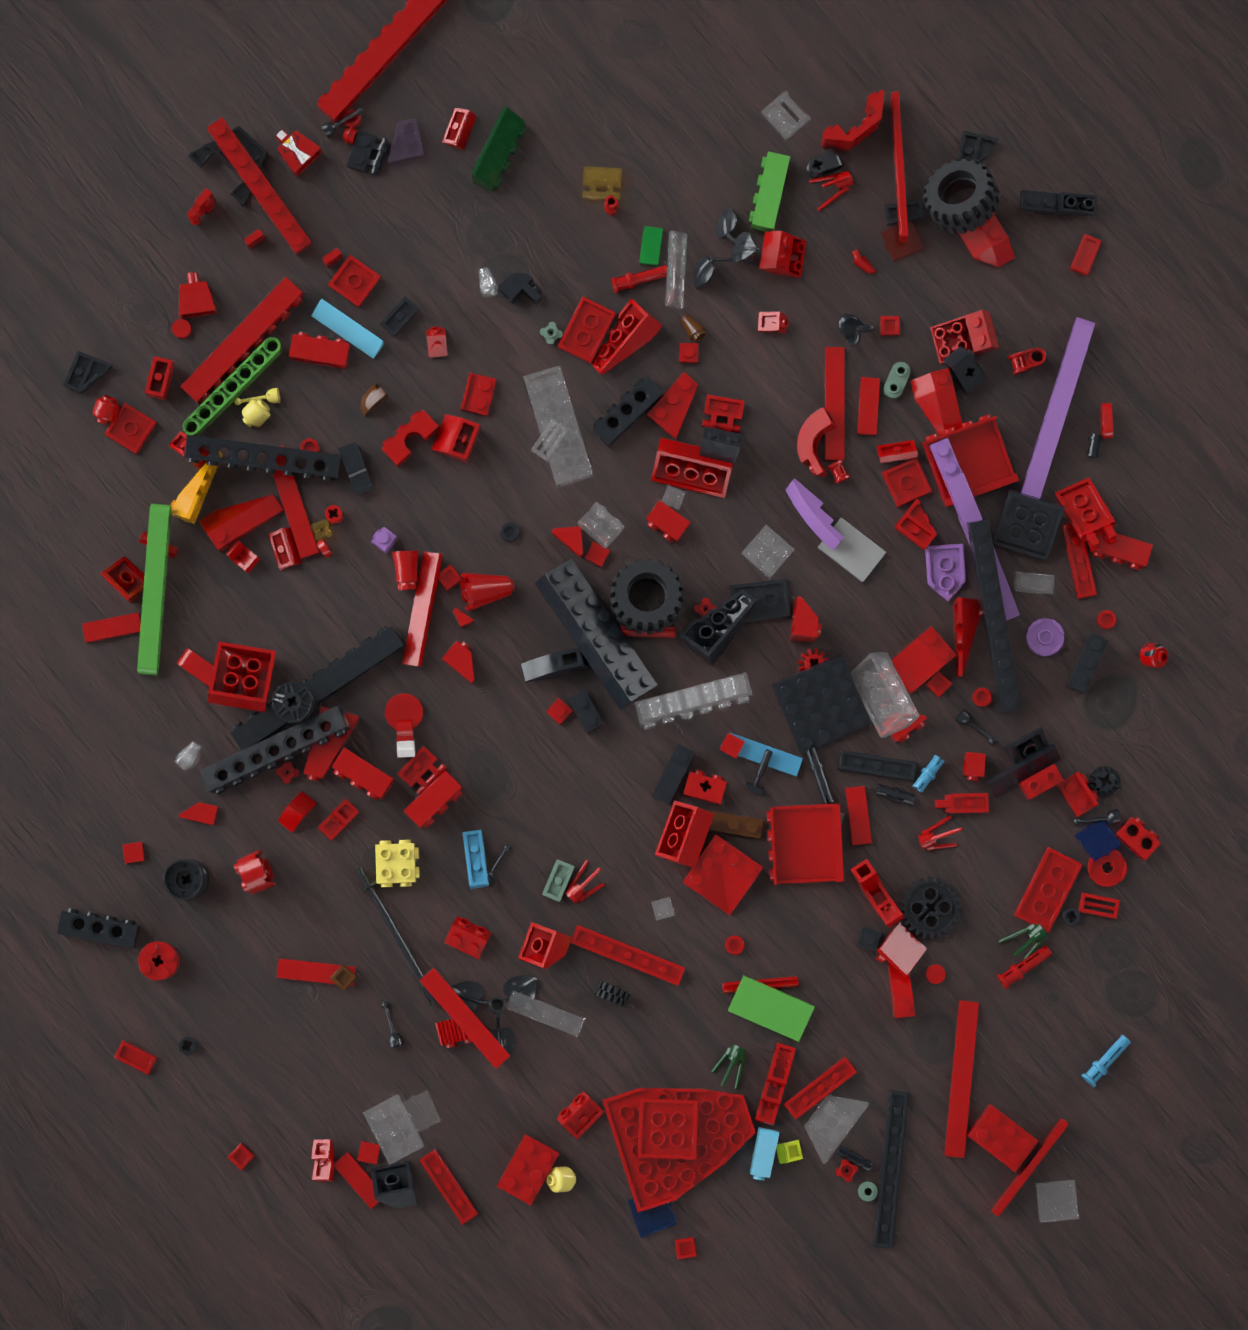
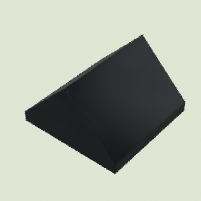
[1004,727,1049,765]

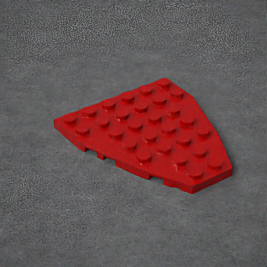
[602,1088,756,1212]

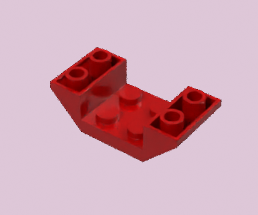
[820,90,884,151]

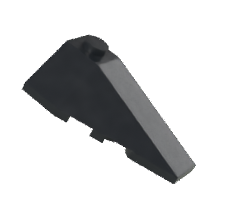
[680,590,758,665]

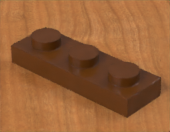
[706,810,763,839]

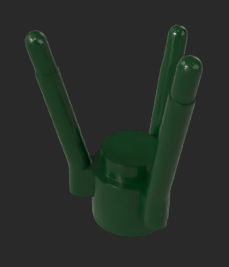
[999,923,1048,959]
[711,1044,747,1090]

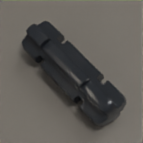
[837,1145,874,1171]

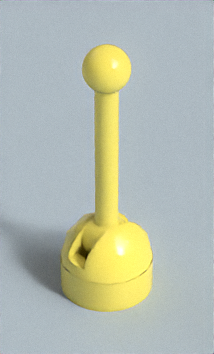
[234,388,281,405]

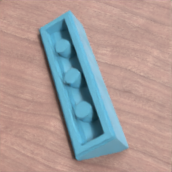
[312,299,384,359]

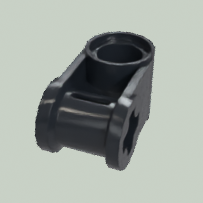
[807,147,845,178]

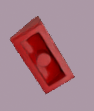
[442,108,476,150]
[268,527,302,570]

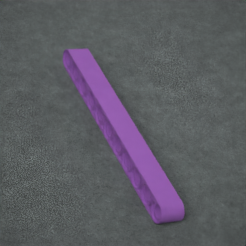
[1020,317,1095,498]

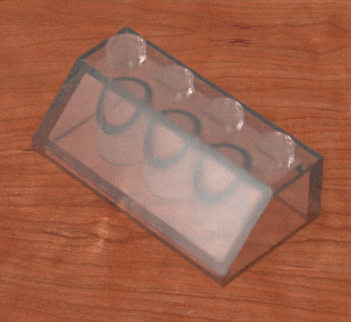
[850,652,920,738]

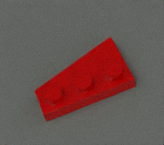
[647,372,698,440]

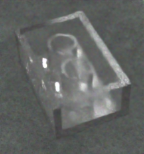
[363,1094,426,1165]

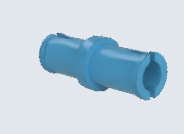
[912,755,944,793]

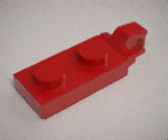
[935,793,989,813]

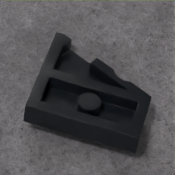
[957,130,999,163]
[63,351,113,394]

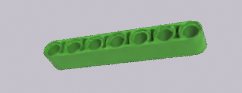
[182,337,282,436]

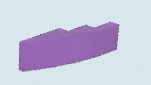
[786,478,844,550]

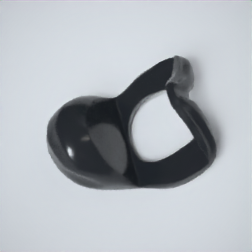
[838,314,874,347]

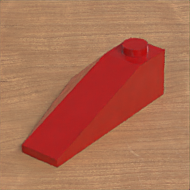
[910,368,962,436]
[954,598,982,678]

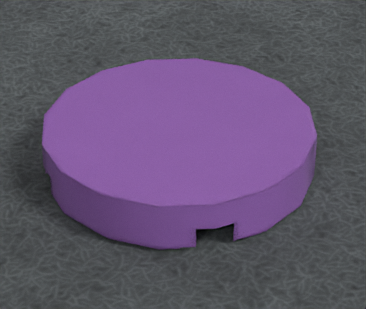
[1026,618,1064,656]

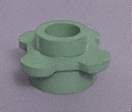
[540,322,562,344]

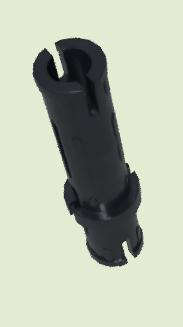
[805,747,835,804]

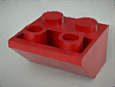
[759,231,807,278]
[431,414,481,463]

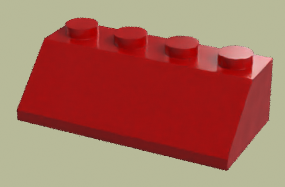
[651,438,733,498]

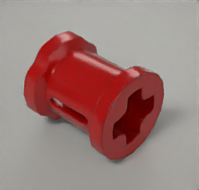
[827,460,850,484]
[325,505,343,524]

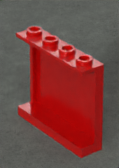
[922,414,1019,507]
[767,803,844,885]

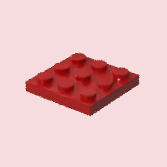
[637,1098,698,1160]

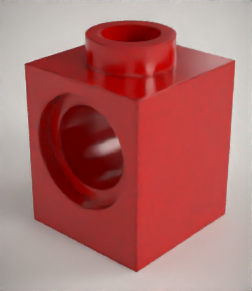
[963,752,986,781]

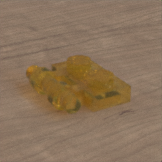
[582,166,622,201]

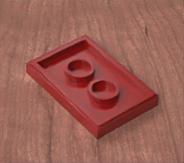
[557,296,616,364]

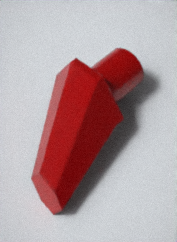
[851,249,877,274]

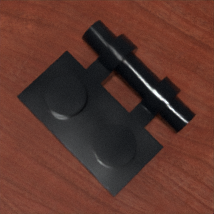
[347,130,389,176]

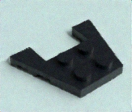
[187,126,268,206]

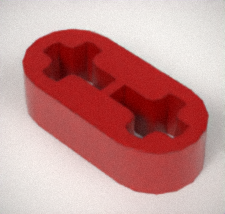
[1100,403,1113,439]

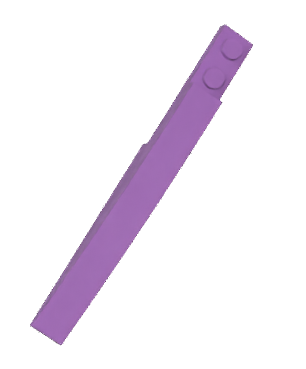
[930,438,1020,621]

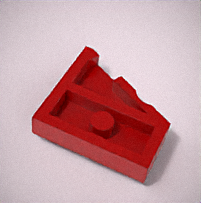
[894,499,937,551]

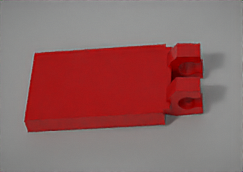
[1055,477,1117,552]

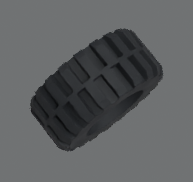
[923,159,1000,234]
[610,558,684,635]

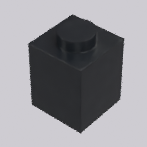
[856,927,881,951]

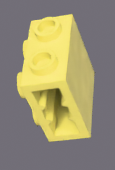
[375,840,420,887]

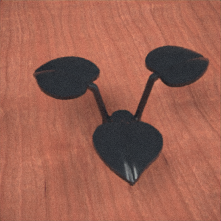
[693,207,759,289]
[451,975,537,1055]

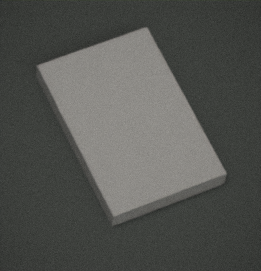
[817,517,886,583]

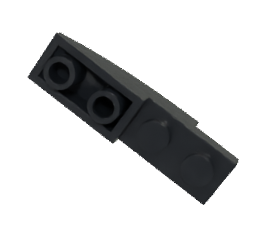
[1020,190,1097,216]
[520,648,592,683]

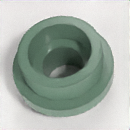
[858,1182,878,1201]

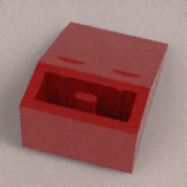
[930,310,999,364]

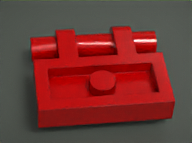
[187,188,216,226]
[702,394,745,433]
[398,746,447,795]

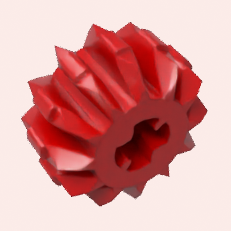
[798,648,829,672]

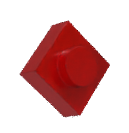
[679,343,698,363]
[546,698,573,725]

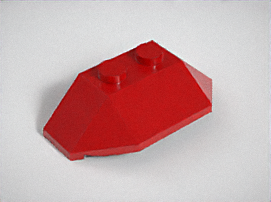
[958,198,1015,268]

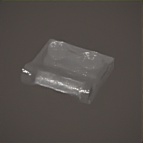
[761,91,811,141]

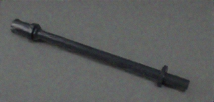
[356,867,437,1006]

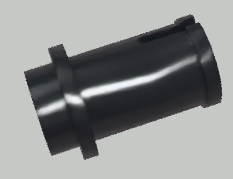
[1086,433,1103,458]

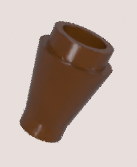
[680,314,707,343]

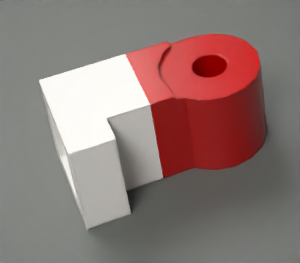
[396,719,416,758]

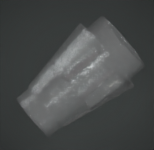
[478,267,498,297]
[174,741,201,771]

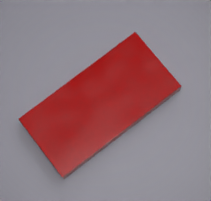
[1014,847,1083,933]

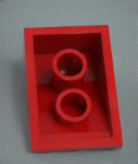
[886,626,956,694]

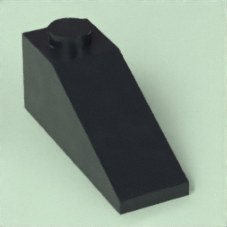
[652,744,695,805]

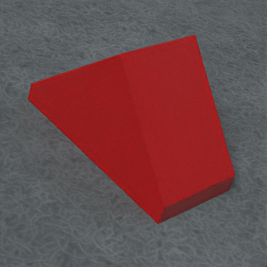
[551,526,583,558]
[278,791,317,833]

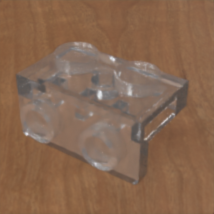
[577,502,624,549]

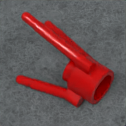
[809,171,853,211]
[918,816,963,851]
[565,860,605,903]

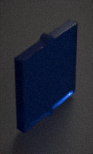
[1075,821,1121,862]

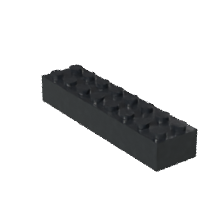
[535,558,657,710]

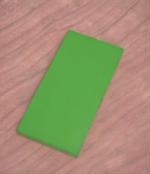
[728,975,815,1042]

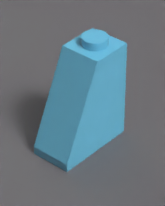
[750,1127,779,1181]

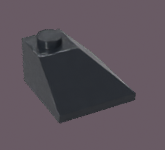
[371,1160,417,1209]

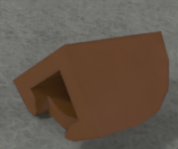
[360,383,388,416]

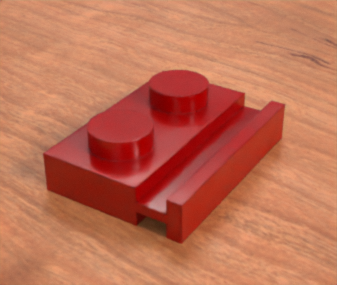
[461,373,497,417]

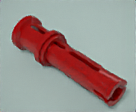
[611,265,669,294]
[997,945,1053,990]

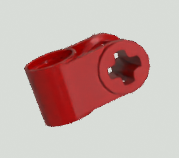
[1008,347,1046,375]

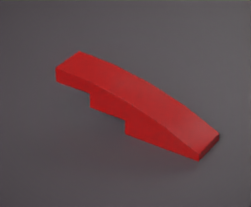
[754,1043,796,1126]

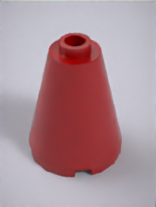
[460,573,514,611]

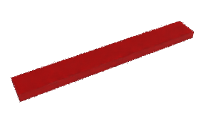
[890,91,908,242]
[944,1000,979,1158]

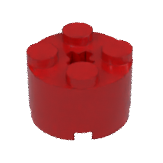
[234,850,275,895]
[138,941,180,981]

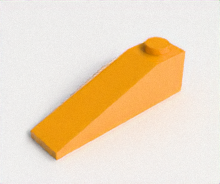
[171,451,223,524]

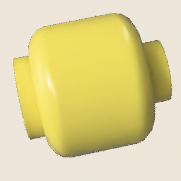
[242,399,270,427]
[546,1166,576,1193]

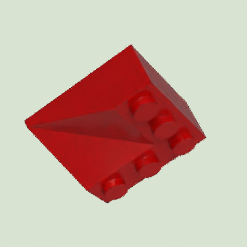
[208,641,276,712]
[682,834,763,916]

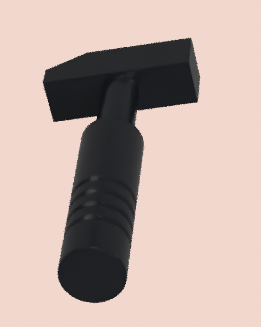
[745,749,773,795]

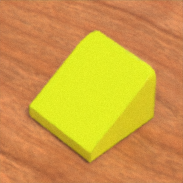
[776,1140,803,1164]

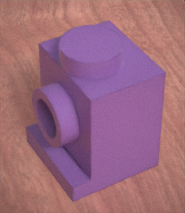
[371,527,398,554]

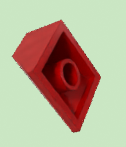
[518,922,572,969]

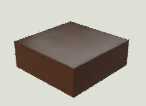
[330,964,357,991]

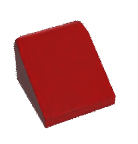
[453,608,474,628]

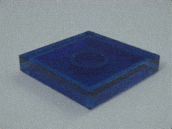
[627,1198,677,1238]

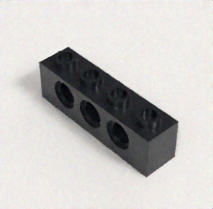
[593,377,664,448]
[57,908,140,949]

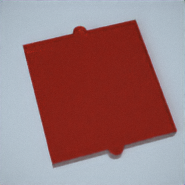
[881,221,924,261]

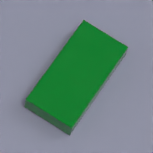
[639,226,663,267]

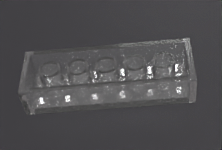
[523,365,593,488]
[634,673,753,730]

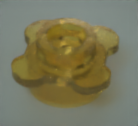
[311,519,332,541]

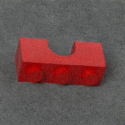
[381,410,440,467]

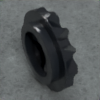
[1089,766,1120,797]

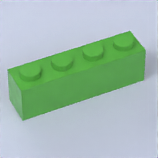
[748,151,790,232]

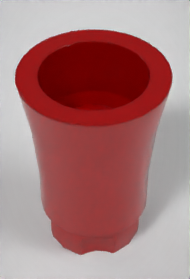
[392,550,418,590]

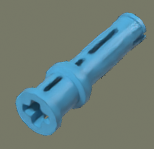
[1081,1035,1131,1087]

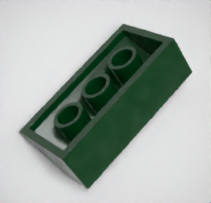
[471,106,527,192]

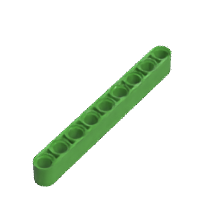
[137,503,171,675]

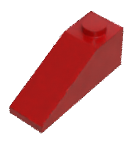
[888,962,915,1018]

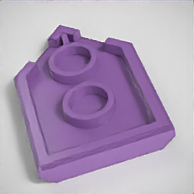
[925,544,966,602]

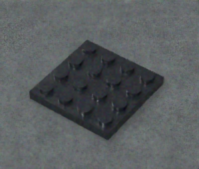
[771,654,871,755]

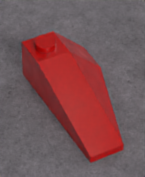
[592,298,663,375]
[199,494,284,553]

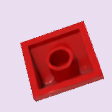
[101,556,145,604]

